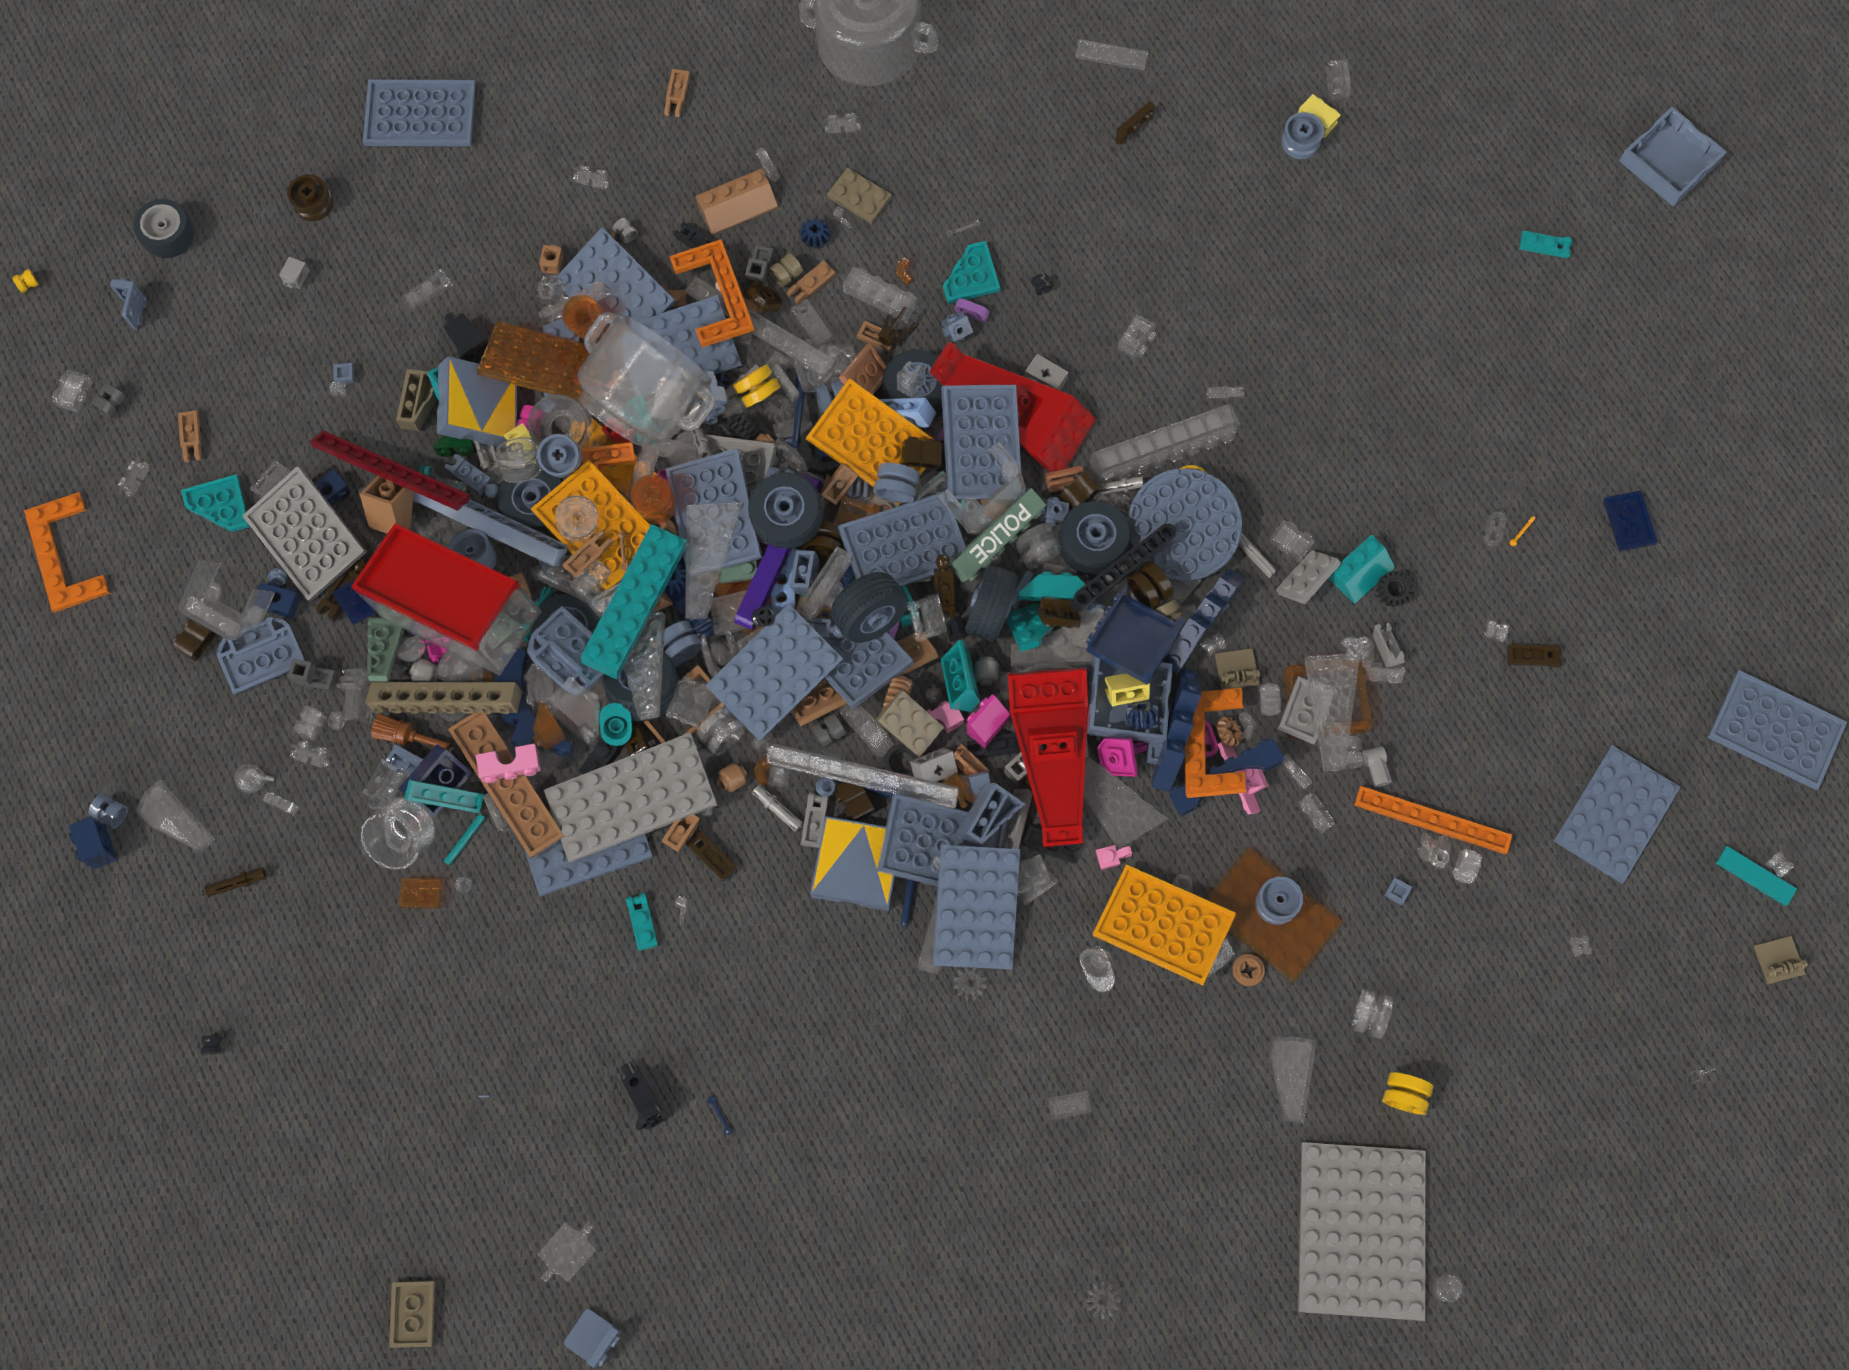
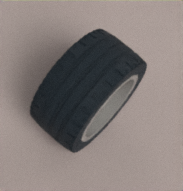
[133,199,195,258]

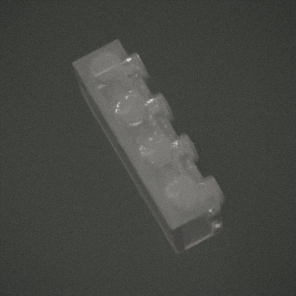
[843,266,918,323]

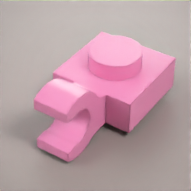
[1096,845,1132,870]

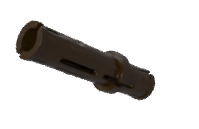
[204,867,267,897]

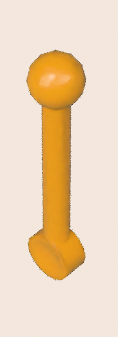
[1510,516,1536,546]

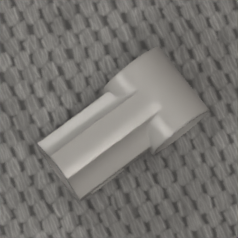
[1362,746,1392,787]

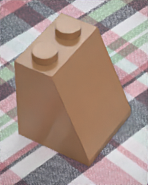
[360,476,414,533]

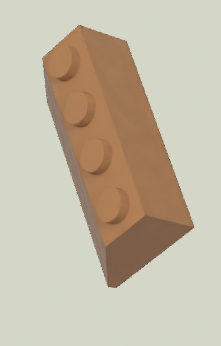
[696,169,778,235]

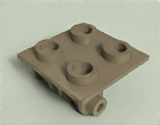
[1214,649,1260,690]
[1753,936,1807,984]

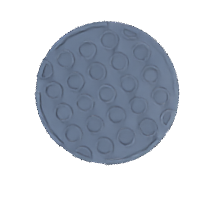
[1127,468,1242,582]

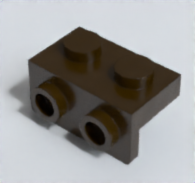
[1038,596,1081,628]

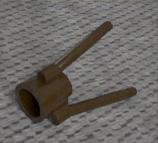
[878,307,918,347]

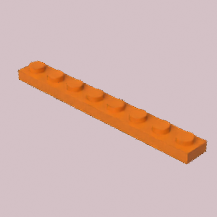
[1354,786,1512,855]

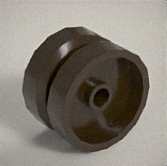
[287,174,333,222]
[802,521,845,566]
[1126,561,1174,610]

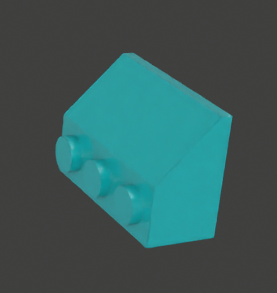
[1328,535,1395,604]
[941,639,980,712]

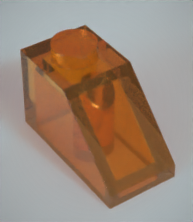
[532,701,565,751]

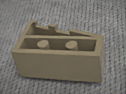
[396,369,438,431]

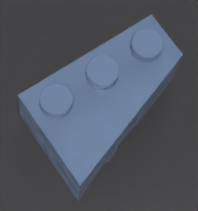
[957,783,1025,845]

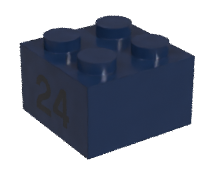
[69,816,117,869]

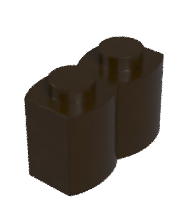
[901,437,942,469]
[1059,471,1103,510]
[173,615,218,662]
[834,776,875,822]

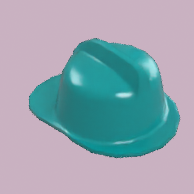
[599,703,632,746]

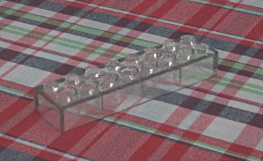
[1089,403,1240,484]

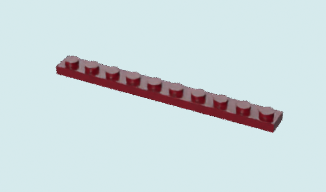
[311,430,470,511]

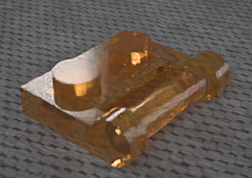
[834,495,880,525]

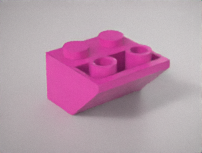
[967,694,1010,748]

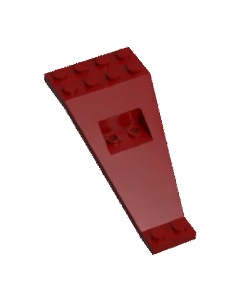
[929,342,1096,478]
[1007,667,1088,847]

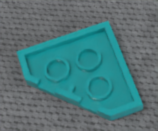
[943,241,1000,304]
[181,474,250,532]
[1005,603,1055,652]

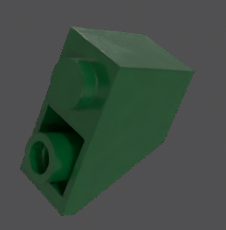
[434,435,475,457]

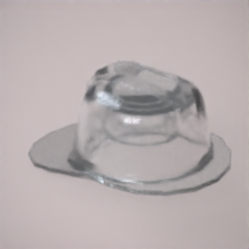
[1079,946,1115,992]

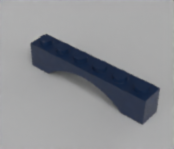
[1169,738,1286,817]

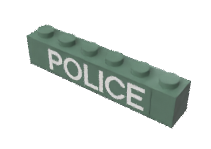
[949,488,1046,582]

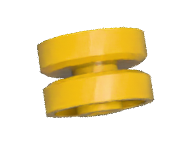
[733,364,781,408]
[1382,1072,1434,1115]

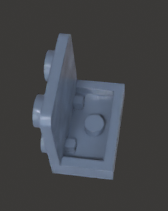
[110,278,147,330]
[564,1309,622,1368]

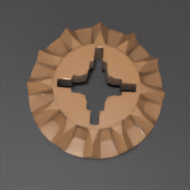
[1217,717,1243,747]
[1232,954,1265,986]

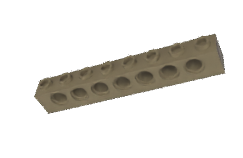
[366,682,522,714]

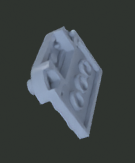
[527,606,604,696]
[217,617,306,695]

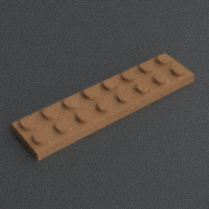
[792,630,938,726]
[448,712,564,858]

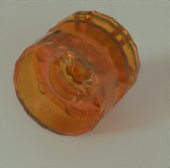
[562,295,609,341]
[631,475,677,523]

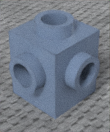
[941,312,973,342]
[1039,497,1069,526]

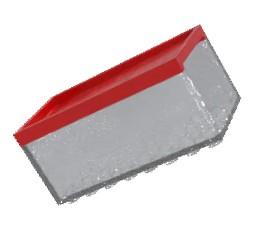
[351,523,542,676]

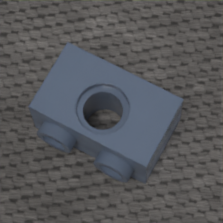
[790,550,820,595]

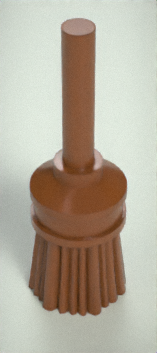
[371,713,451,751]

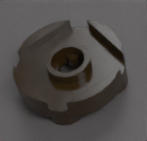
[747,281,782,313]

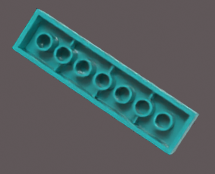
[581,524,686,680]

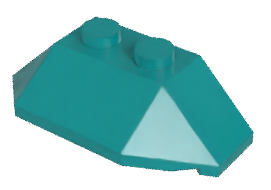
[1017,572,1085,603]

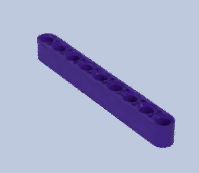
[734,474,821,630]

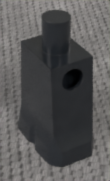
[443,312,495,364]
[621,1062,669,1130]

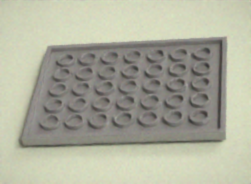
[1298,1142,1426,1321]

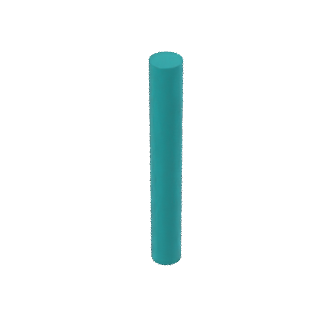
[443,814,485,866]

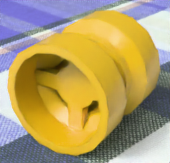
[12,269,39,293]

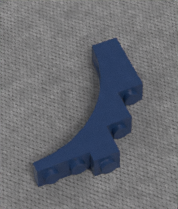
[1163,569,1246,674]
[493,646,574,757]
[1151,669,1201,792]

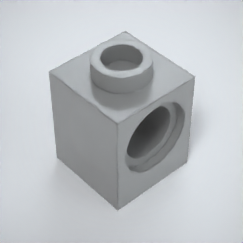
[279,257,310,289]

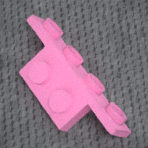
[1218,742,1269,814]

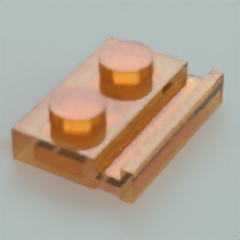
[399,878,442,909]

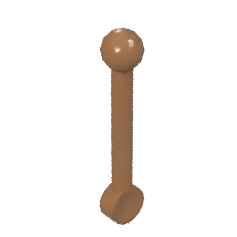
[618,532,628,571]

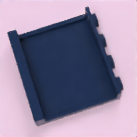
[1086,587,1186,685]

